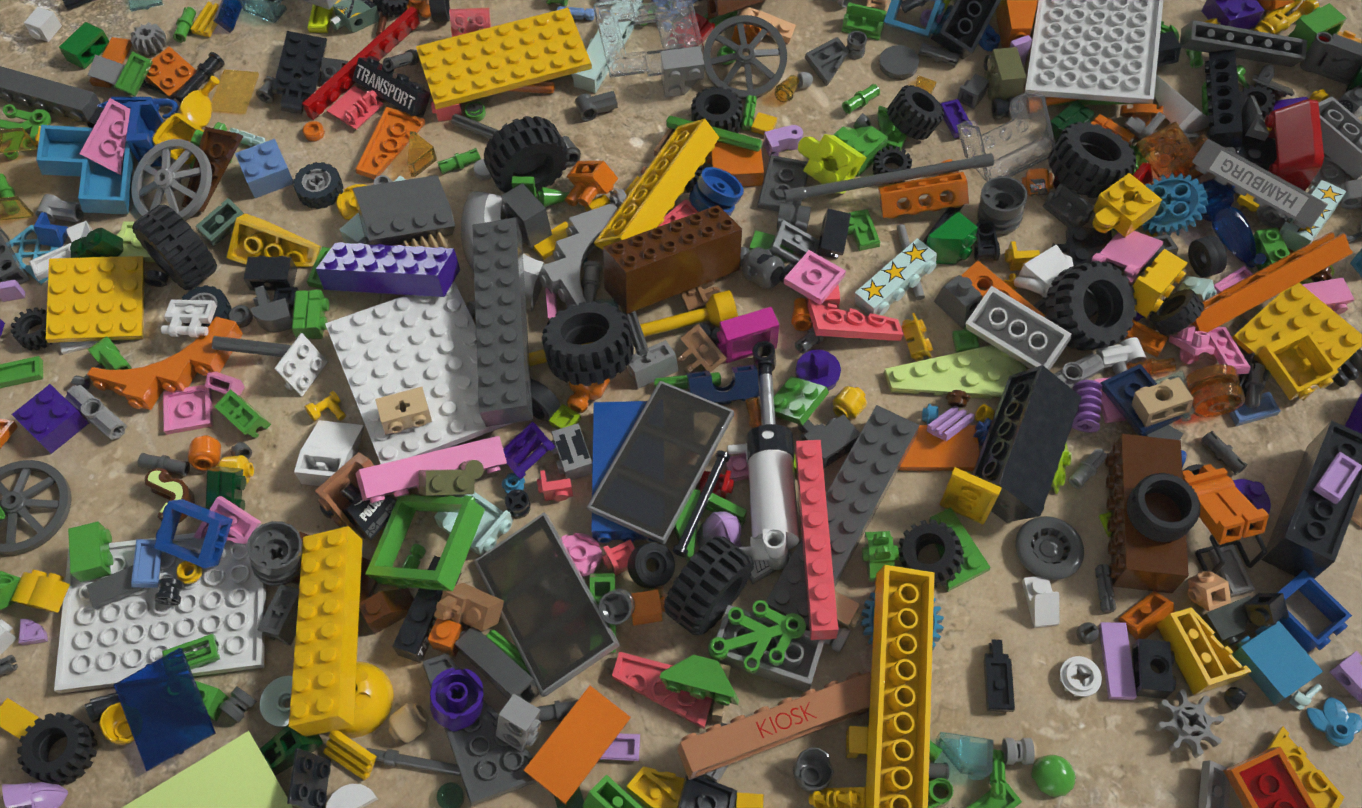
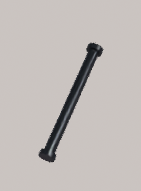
[673,450,730,557]

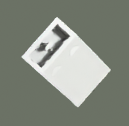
[294,420,364,486]

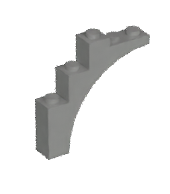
[540,203,618,306]

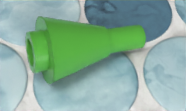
[537,187,569,207]

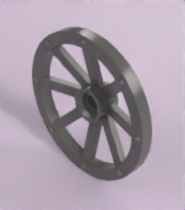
[703,15,787,99]
[0,460,72,555]

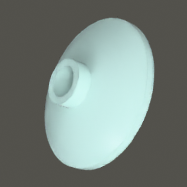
[260,676,292,727]

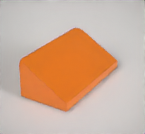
[1118,591,1175,640]

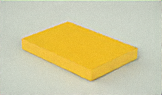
[939,467,1002,525]

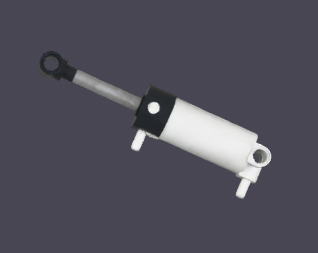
[727,341,799,570]

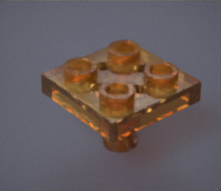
[1137,121,1198,179]

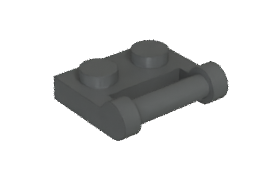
[769,220,820,265]

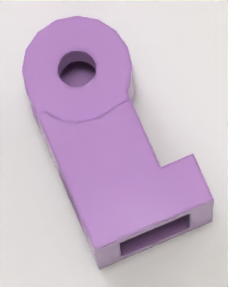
[763,125,803,157]
[1330,651,1362,704]

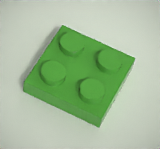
[774,376,829,426]

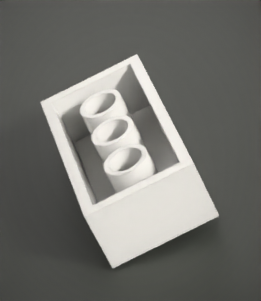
[966,286,1071,370]

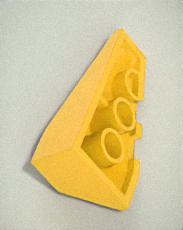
[226,213,321,267]

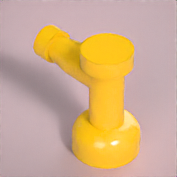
[304,391,346,421]

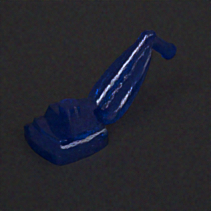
[1183,179,1266,268]

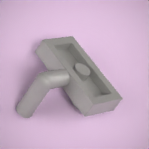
[1122,112,1166,151]

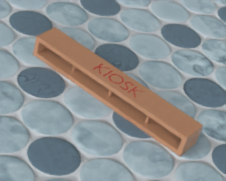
[677,672,871,780]

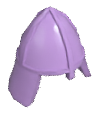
[697,511,742,549]
[2,782,68,808]

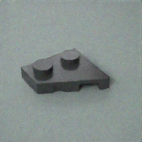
[805,37,849,86]

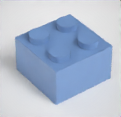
[235,139,294,198]

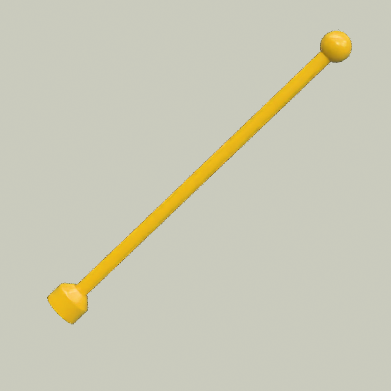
[529,290,738,366]

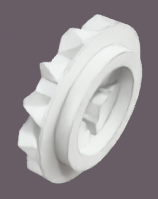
[1059,656,1102,698]

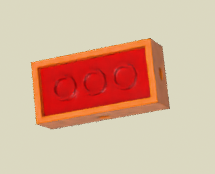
[1223,747,1316,808]

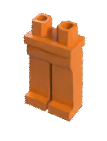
[1183,464,1269,545]

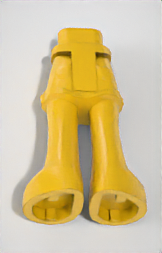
[1253,0,1319,35]

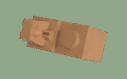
[434,583,504,631]

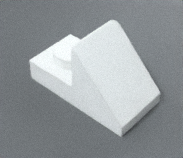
[1022,576,1060,628]

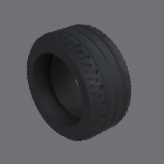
[1127,473,1200,542]

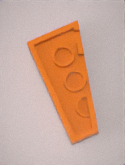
[356,107,425,179]

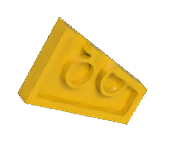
[1266,726,1345,808]

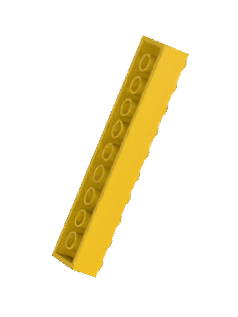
[865,565,935,808]

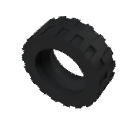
[1149,289,1204,335]

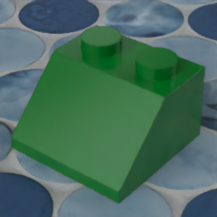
[926,211,978,265]

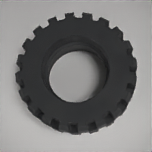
[484,116,569,193]
[1048,122,1136,199]
[132,204,217,290]
[1045,261,1137,351]
[542,301,634,386]
[664,536,754,636]

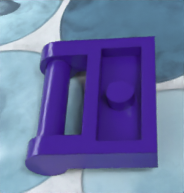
[503,421,556,479]

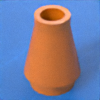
[791,298,812,331]

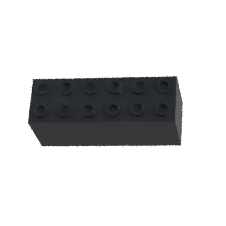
[972,365,1082,523]
[1261,420,1362,579]

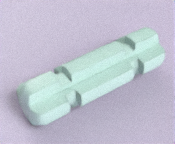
[229,128,266,147]

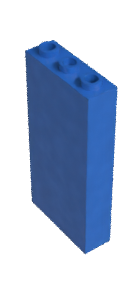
[591,401,665,543]

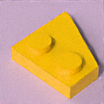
[626,766,684,808]

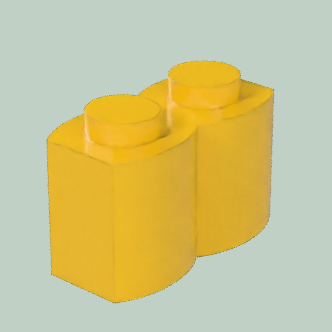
[11,569,70,613]

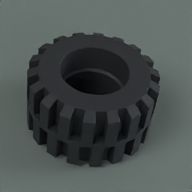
[887,85,944,140]
[691,86,743,142]
[898,520,964,588]
[17,712,98,786]

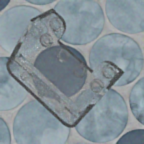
[957,93,1055,182]

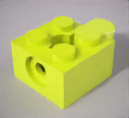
[798,134,867,194]

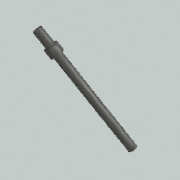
[366,748,460,776]

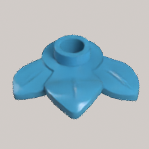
[1306,697,1362,747]

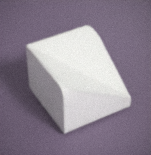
[66,221,93,242]

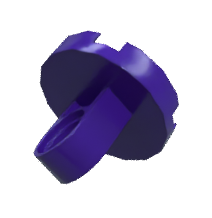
[795,350,841,391]

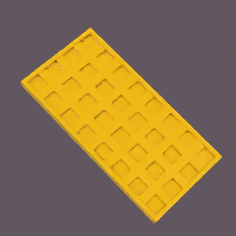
[416,7,592,110]

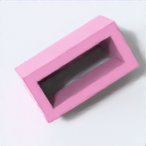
[205,372,245,396]

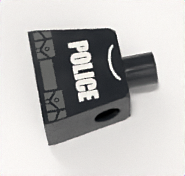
[340,482,396,540]

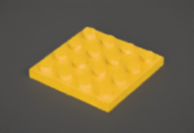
[46,256,145,343]
[1232,283,1362,401]

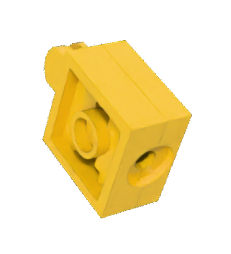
[1092,173,1162,237]

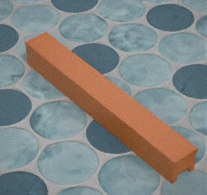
[1191,232,1353,333]

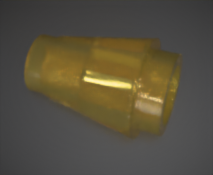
[775,75,799,103]

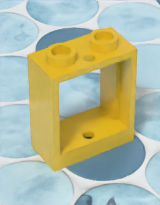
[1258,326,1339,400]

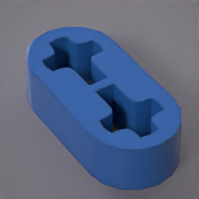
[978,24,1000,52]

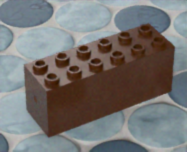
[603,205,742,314]
[1105,434,1189,594]

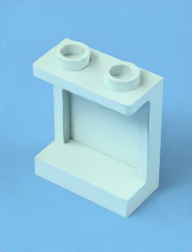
[434,490,513,556]

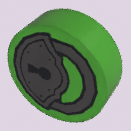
[465,101,486,122]

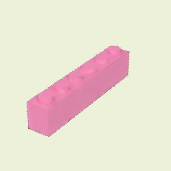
[355,436,507,503]

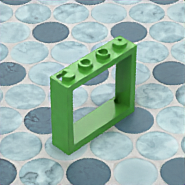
[366,493,485,591]

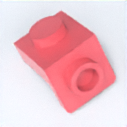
[537,470,573,501]
[602,539,635,576]

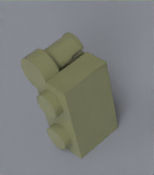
[419,460,484,496]

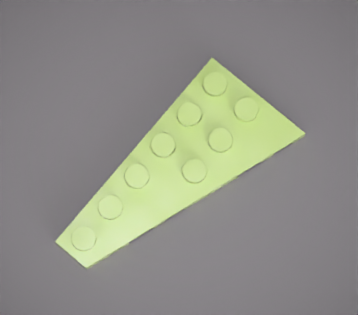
[884,345,1026,399]

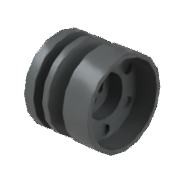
[977,176,1027,234]
[247,521,303,586]

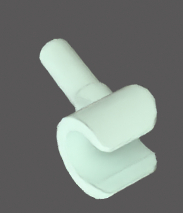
[1289,684,1322,710]

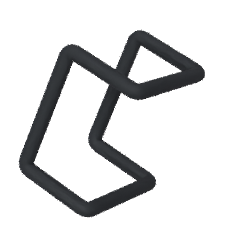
[1195,525,1267,574]

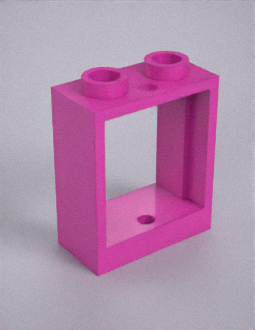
[717,307,779,363]

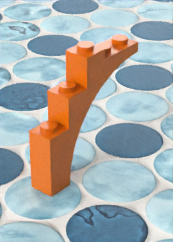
[87,316,243,410]

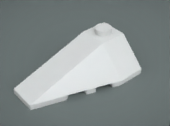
[1154,74,1209,133]

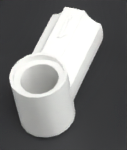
[1096,337,1147,368]

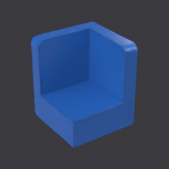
[33,212,68,247]

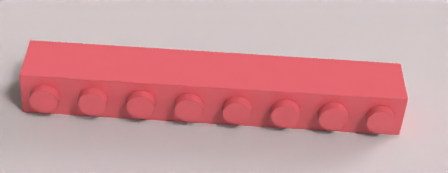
[795,440,838,640]

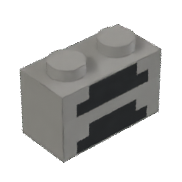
[551,423,593,480]

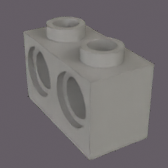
[496,694,541,752]

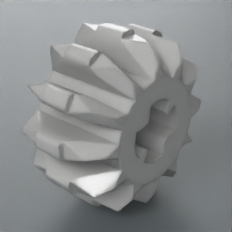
[130,22,167,56]

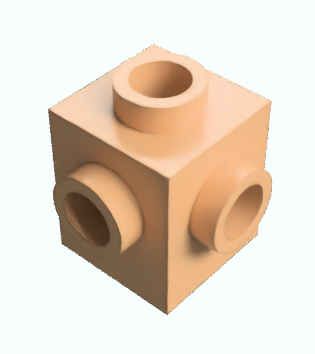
[1188,570,1231,611]

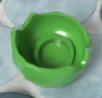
[1031,754,1076,797]

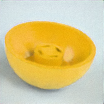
[331,661,394,738]

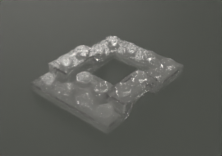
[593,0,704,78]

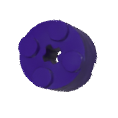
[430,668,484,732]

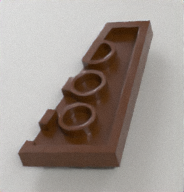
[182,127,243,213]

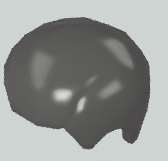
[793,747,834,792]

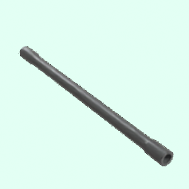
[783,153,994,203]

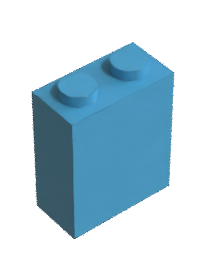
[1232,621,1323,706]

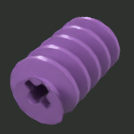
[1072,380,1103,433]

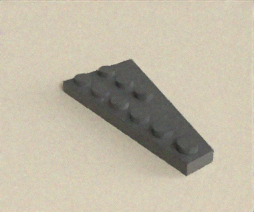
[423,653,536,806]

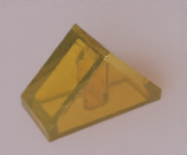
[407,131,437,177]

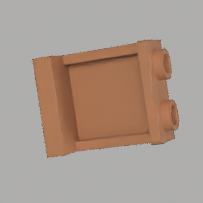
[315,452,392,529]

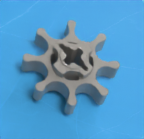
[1155,689,1224,758]

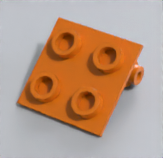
[145,46,197,97]

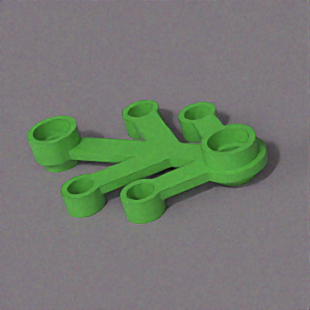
[0,104,51,160]
[708,600,806,673]

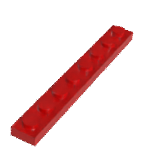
[303,6,421,120]

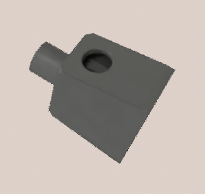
[934,275,982,329]

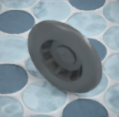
[1015,516,1084,580]

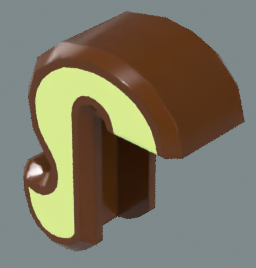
[145,468,195,523]

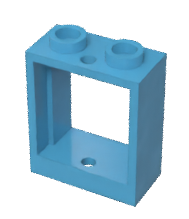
[884,0,945,38]

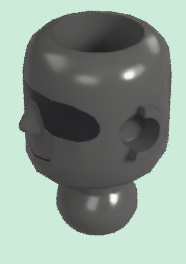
[740,247,785,289]

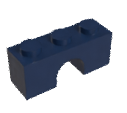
[686,365,760,405]

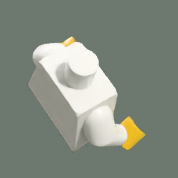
[1003,245,1073,298]

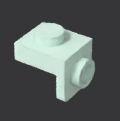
[1177,276,1217,302]

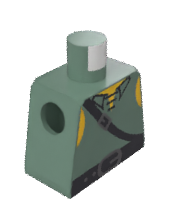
[330,0,379,33]

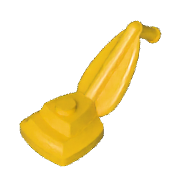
[152,76,220,164]

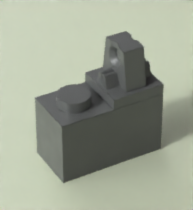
[798,414,860,469]

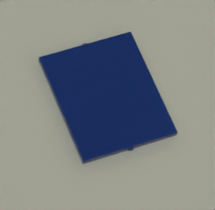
[114,648,216,771]

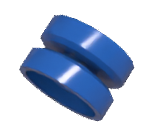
[689,167,744,216]

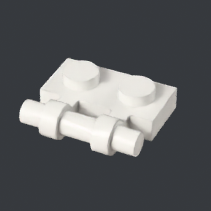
[161,299,217,338]

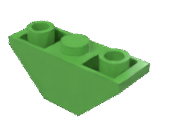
[660,655,739,706]

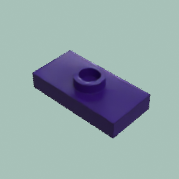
[940,99,974,138]

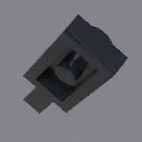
[983,639,1015,712]

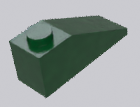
[260,724,323,776]

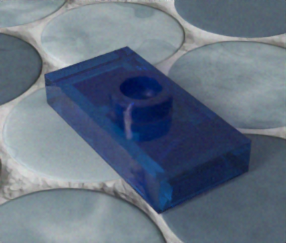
[213,0,244,33]

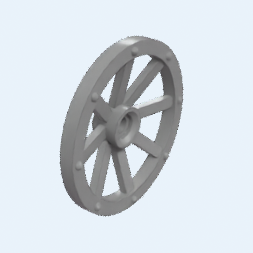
[131,139,212,221]

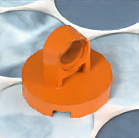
[1120,104,1163,140]

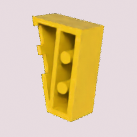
[1133,249,1187,318]
[1157,607,1252,695]

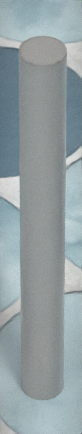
[897,224,925,300]

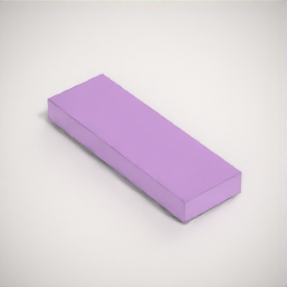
[1098,622,1137,700]

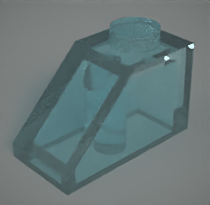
[936,732,994,780]

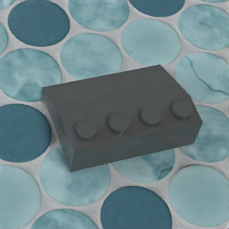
[353,175,455,245]

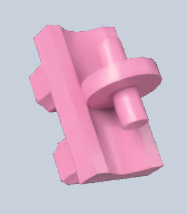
[1169,324,1215,364]

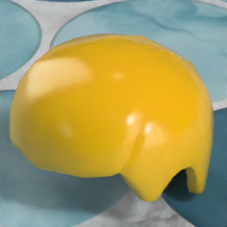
[99,702,145,745]

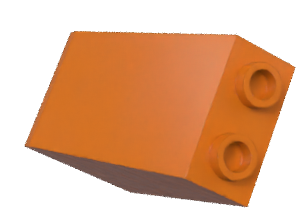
[996,0,1038,48]

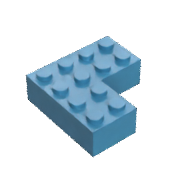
[36,125,134,214]

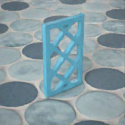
[9,225,59,285]

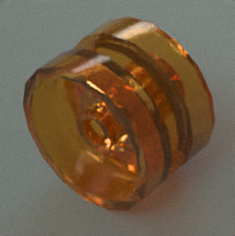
[1184,364,1245,417]

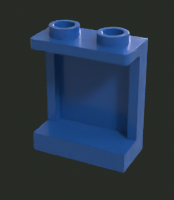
[126,101,164,167]

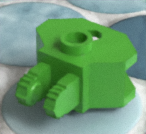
[862,531,899,582]

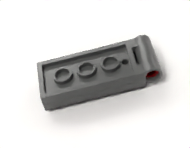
[1300,32,1362,85]

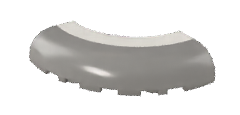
[461,191,544,312]

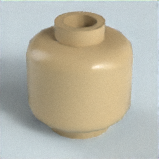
[388,703,429,743]

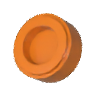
[303,121,325,142]

